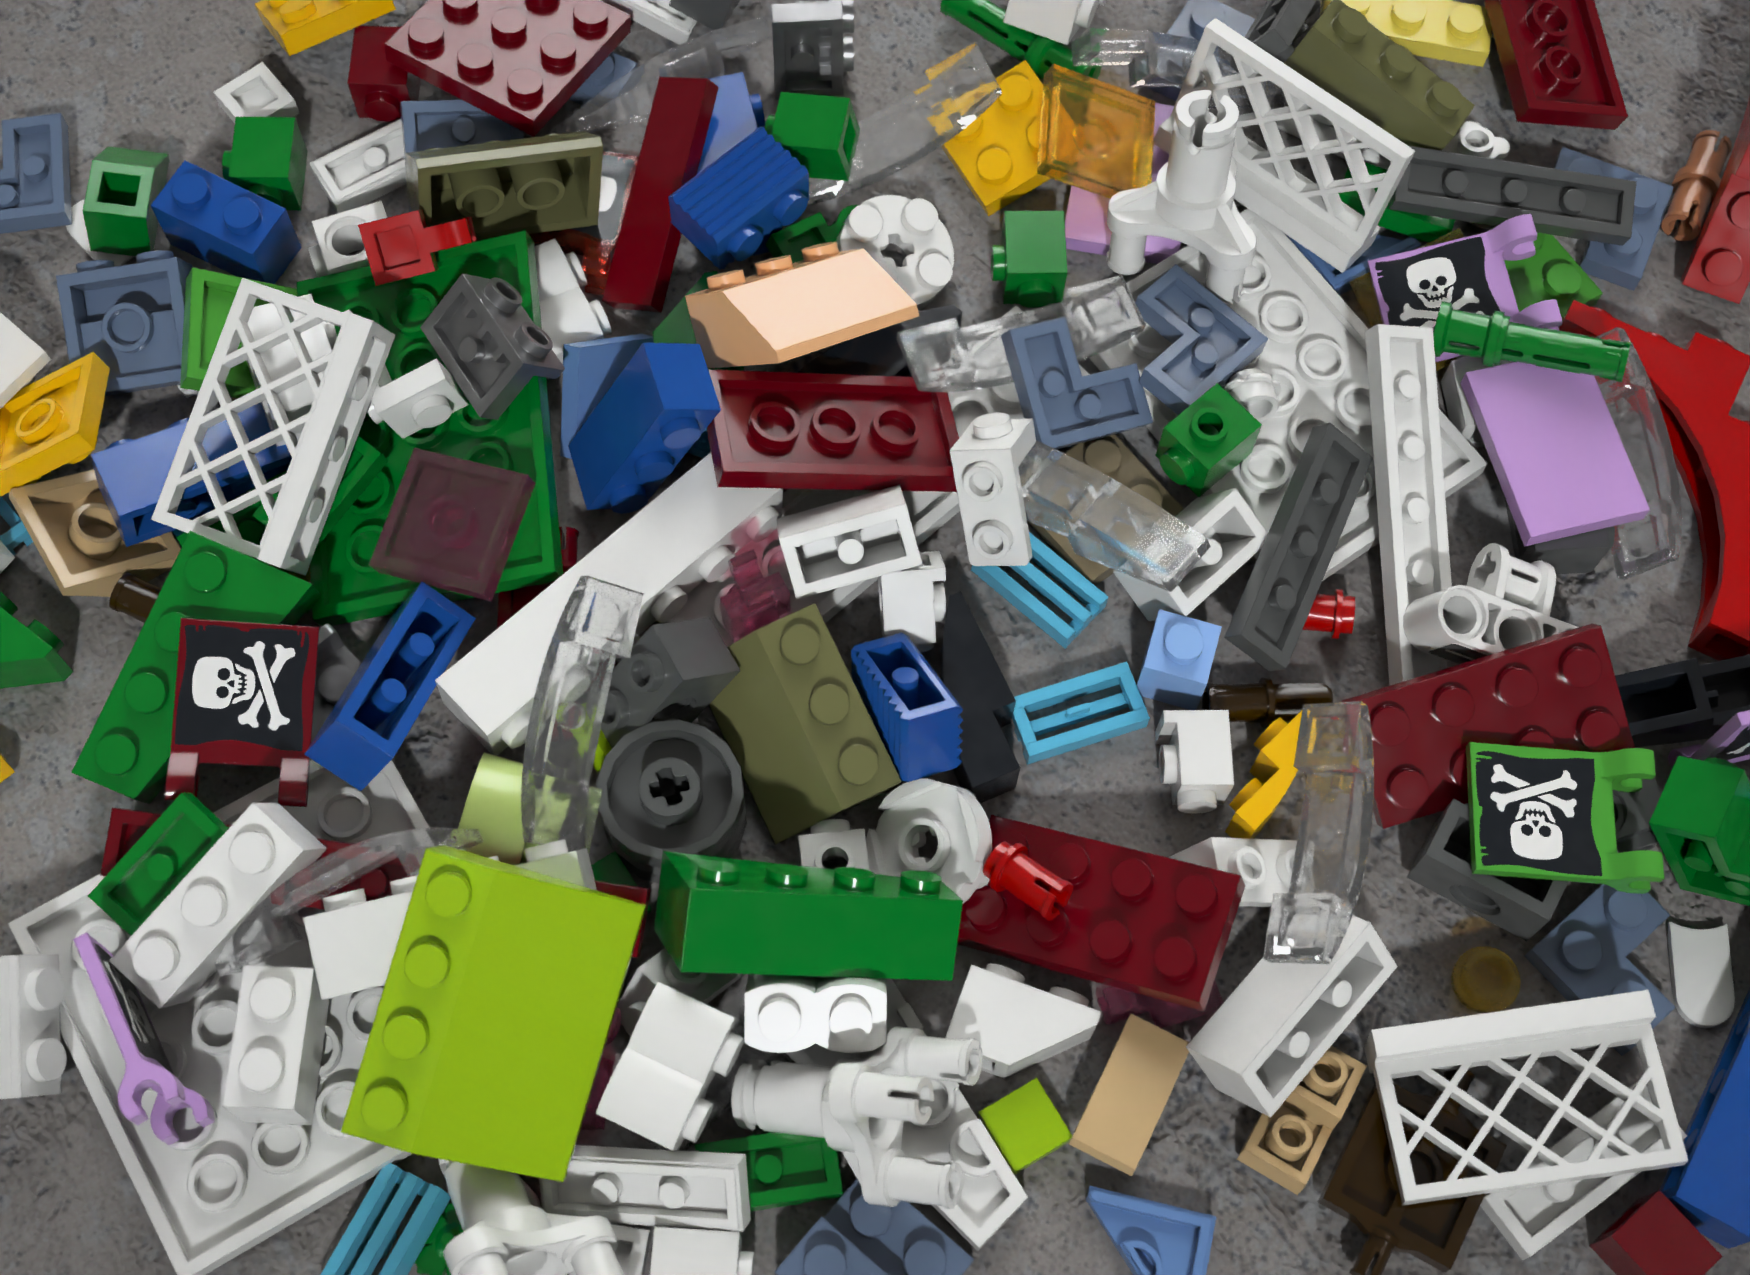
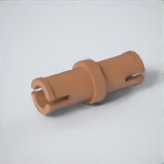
[1661,130,1732,241]

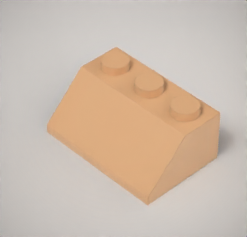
[685,241,919,369]

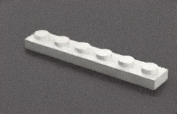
[1365,324,1456,686]

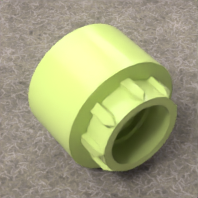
[453,752,569,866]

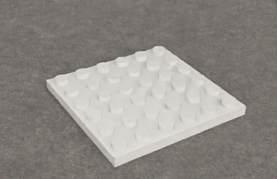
[8,760,440,1275]

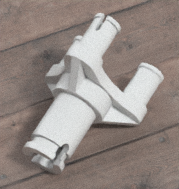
[1107,90,1257,306]
[731,1026,983,1209]
[438,1159,624,1275]

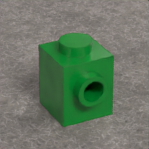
[765,92,860,181]
[222,117,308,210]
[991,211,1067,308]
[1155,383,1262,497]

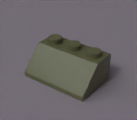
[1284,0,1475,161]
[405,131,603,241]
[708,603,902,845]

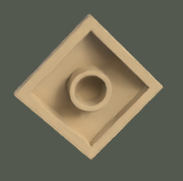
[9,469,181,597]

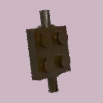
[1318,1069,1507,1275]

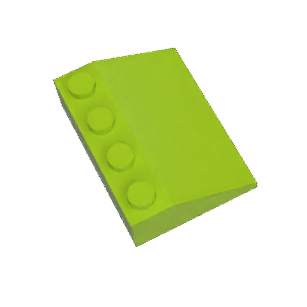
[341,845,647,1182]

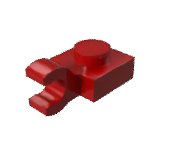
[358,209,477,286]

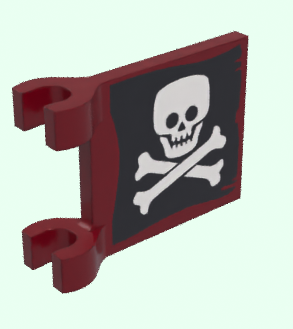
[165,618,319,807]

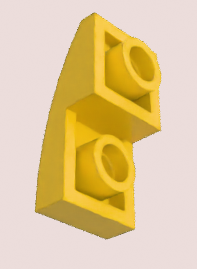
[1225,708,1314,839]

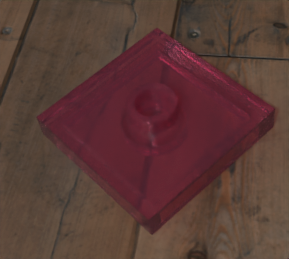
[369,448,536,602]

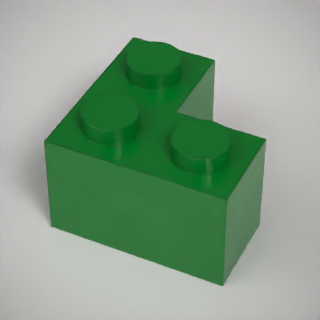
[1649,756,1750,906]

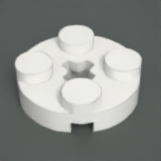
[836,195,954,311]
[866,778,992,903]

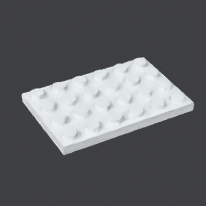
[1068,208,1488,581]

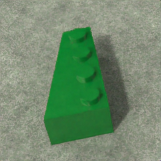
[71,531,322,804]
[654,851,963,981]

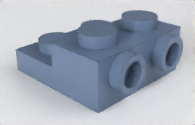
[56,250,192,396]
[775,1179,974,1275]

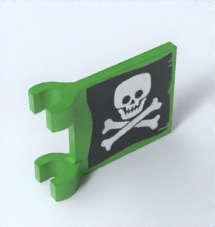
[1466,742,1664,894]

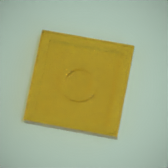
[1037,64,1155,199]

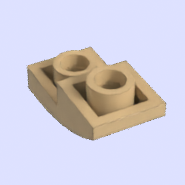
[1069,1013,1189,1177]
[1237,1045,1367,1195]

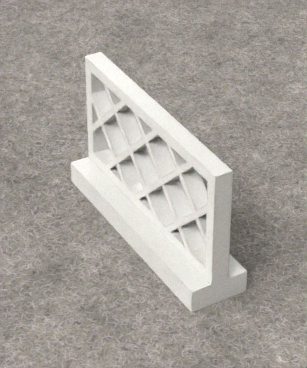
[1153,18,1415,273]
[151,278,395,575]
[1364,990,1688,1205]

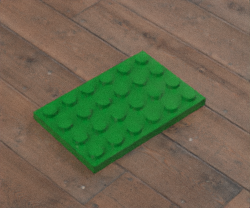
[296,230,563,626]

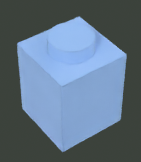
[1136,609,1222,710]

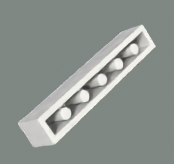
[435,452,783,756]

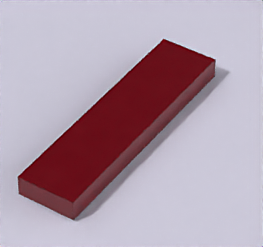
[602,77,719,313]

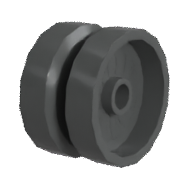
[596,719,747,884]

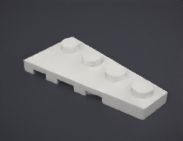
[782,979,1028,1251]

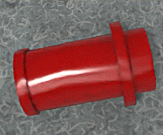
[1302,589,1355,639]
[983,841,1073,921]

